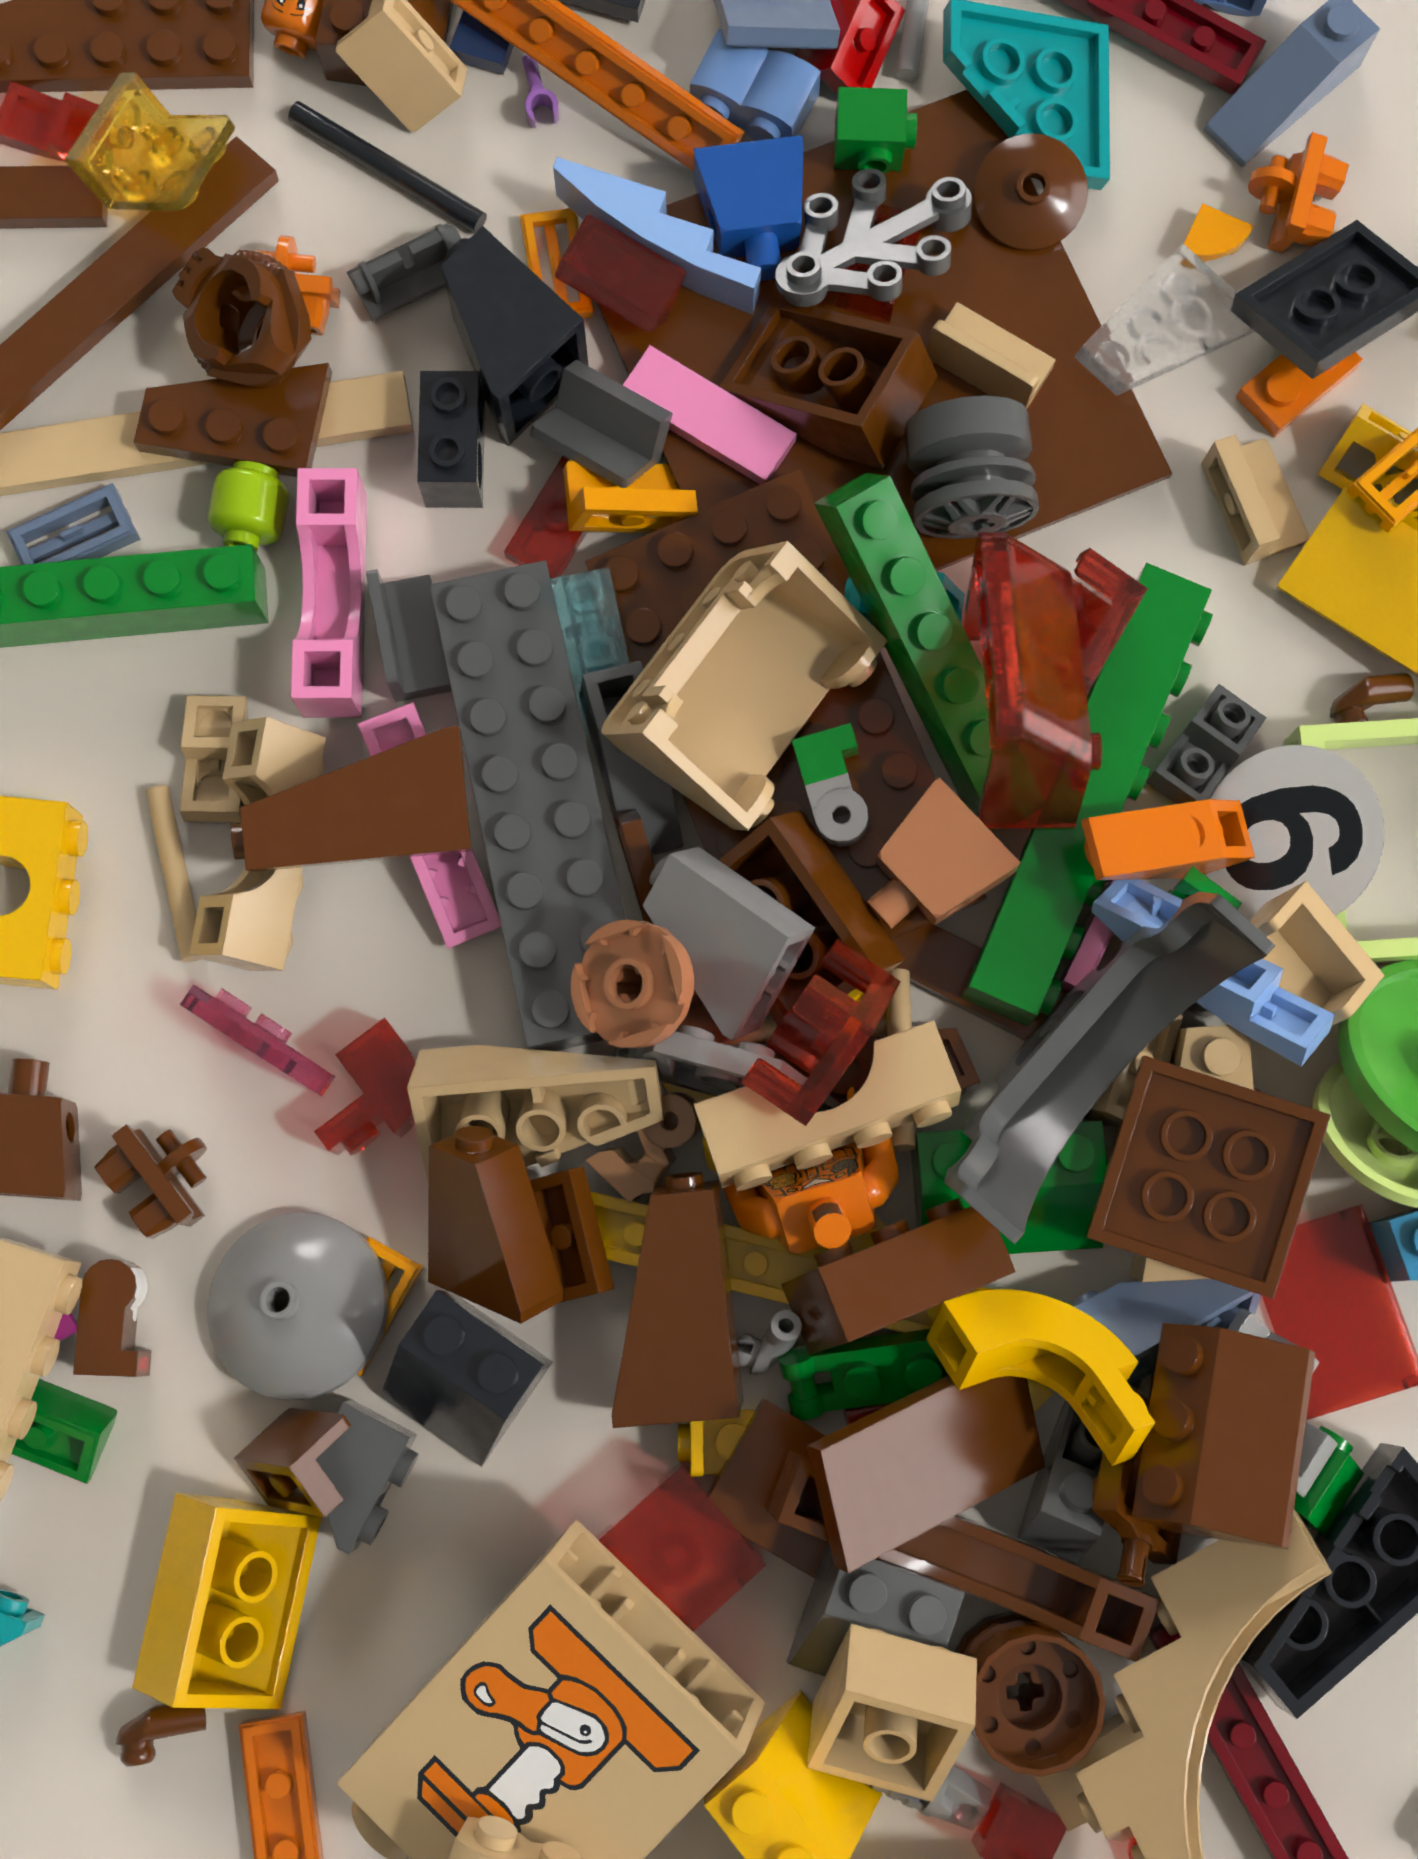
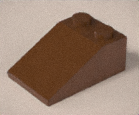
[719,298,938,469]

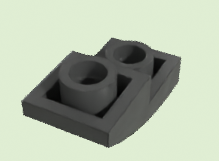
[1146,684,1267,804]

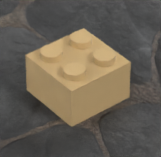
[807,1624,977,1802]

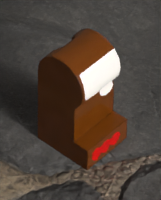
[73,1259,152,1377]

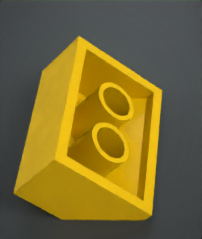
[132,1493,321,1709]

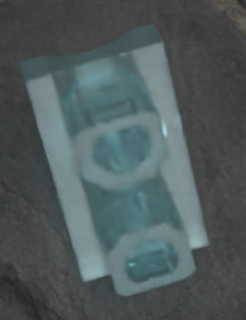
[551,567,629,686]

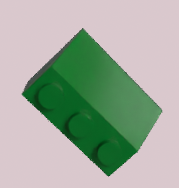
[910,1120,1107,1254]

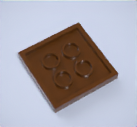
[1085,1055,1331,1299]

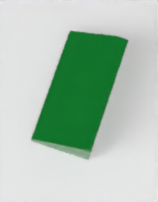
[11,1379,117,1484]

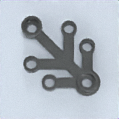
[775,169,972,307]

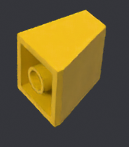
[704,1689,882,1859]

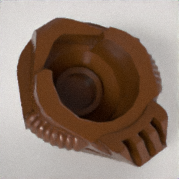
[172,247,312,388]

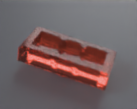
[504,456,588,585]

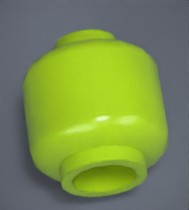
[207,461,290,552]

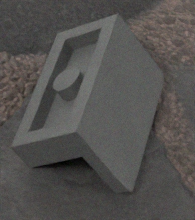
[530,360,673,488]
[366,569,452,702]

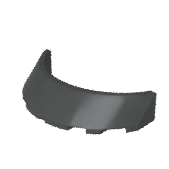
[944,892,1275,1244]

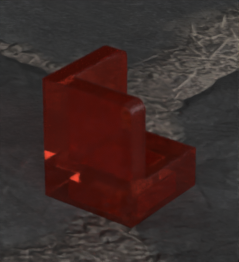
[971,1782,1067,1859]

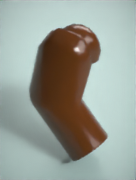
[1330,673,1415,723]
[116,1704,206,1767]

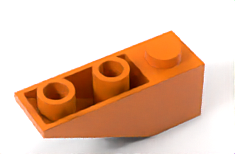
[1081,799,1255,880]

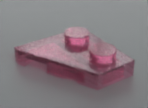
[179,984,336,1096]

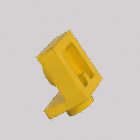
[678,1410,755,1476]

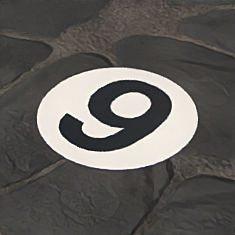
[1206,745,1385,921]

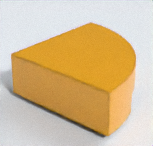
[1176,203,1254,265]

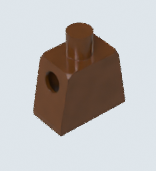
[0,1058,82,1201]

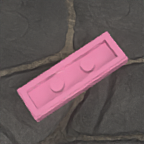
[623,345,797,485]

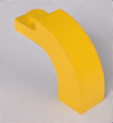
[926,1289,1155,1466]

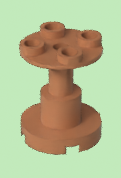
[571,920,728,1048]

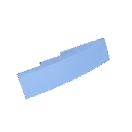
[553,157,761,314]
[1091,879,1335,1067]

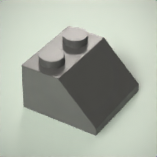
[786,1542,965,1677]

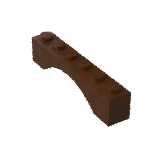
[767,1450,1160,1662]

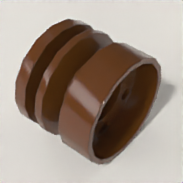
[954,1611,1106,1777]

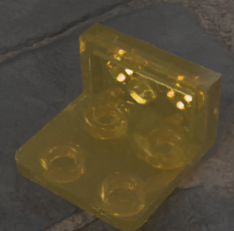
[64,72,235,211]

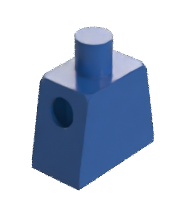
[694,135,804,281]

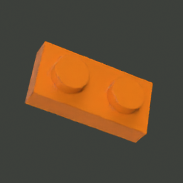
[1236,352,1363,438]

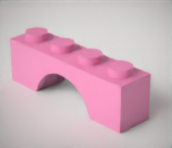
[291,468,367,718]

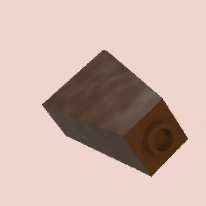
[231,725,472,872]
[611,1172,744,1428]

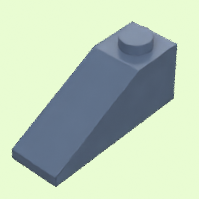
[1204,0,1380,167]
[1071,1279,1261,1385]

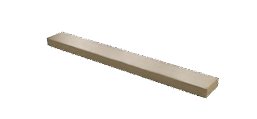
[0,371,414,496]

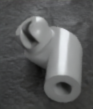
[737,1310,802,1374]

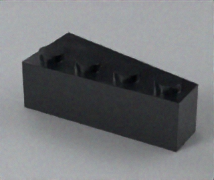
[1240,1443,1418,1719]

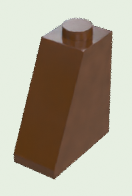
[428,1126,563,1324]

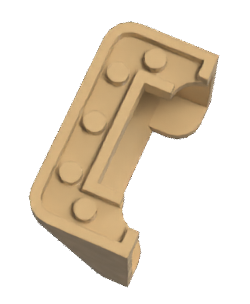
[601,541,888,830]

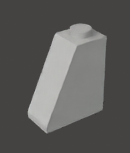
[643,846,815,1041]

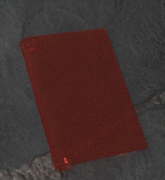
[1261,1204,1418,1420]

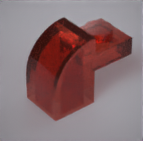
[314,1017,417,1156]

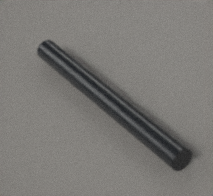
[288,101,487,233]

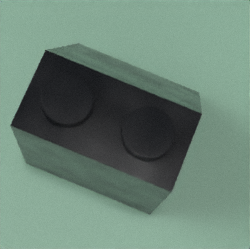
[441,226,589,446]
[380,1290,553,1467]

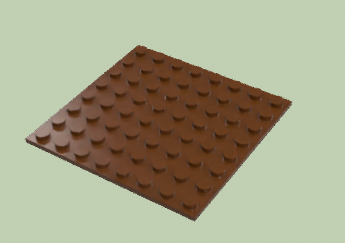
[571,90,1172,578]

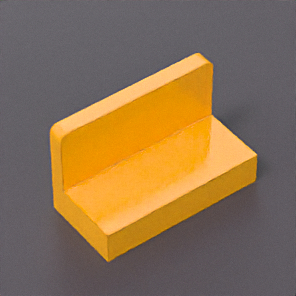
[563,460,698,533]

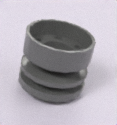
[904,395,1039,539]

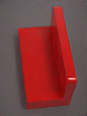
[794,0,905,95]

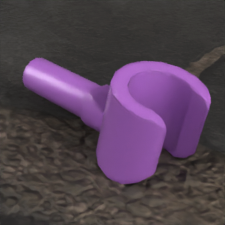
[522,55,559,128]

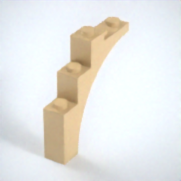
[1075,1510,1332,1859]

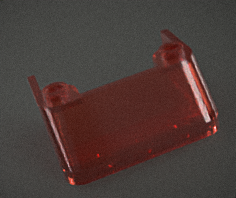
[962,532,1102,829]

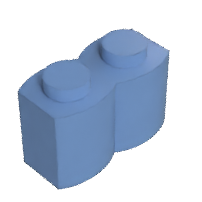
[690,29,821,141]

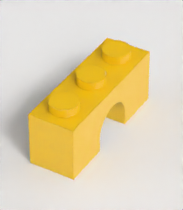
[0,796,88,990]

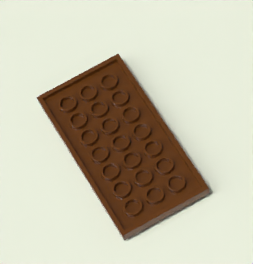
[585,468,987,939]

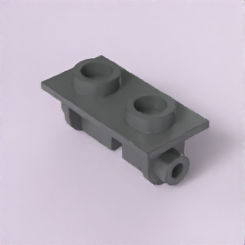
[347,223,461,321]

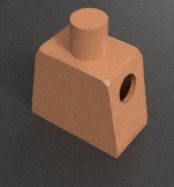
[866,777,1021,929]

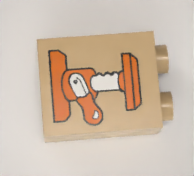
[336,1519,766,1859]

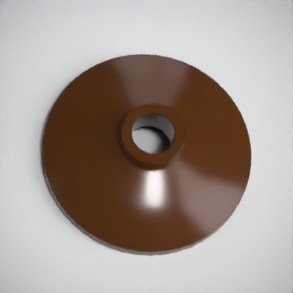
[973,133,1088,251]

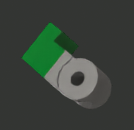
[792,723,869,847]

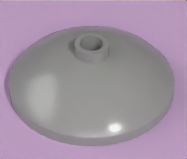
[207,1212,389,1400]

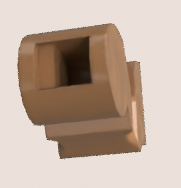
[585,1092,701,1203]

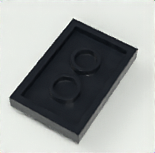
[1231,220,1418,379]

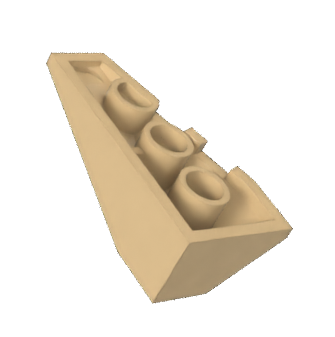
[407,1045,664,1185]

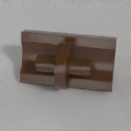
[94,1124,207,1239]

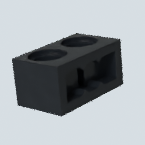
[417,371,485,508]

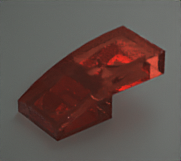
[0,81,121,165]

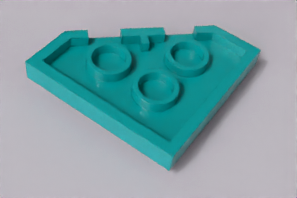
[943,0,1110,190]

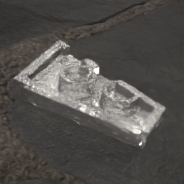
[1074,243,1255,396]

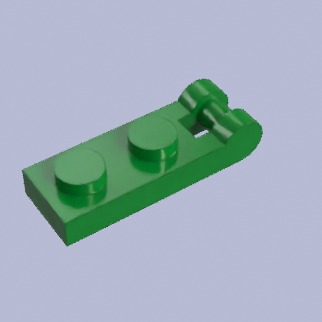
[778,1328,949,1420]

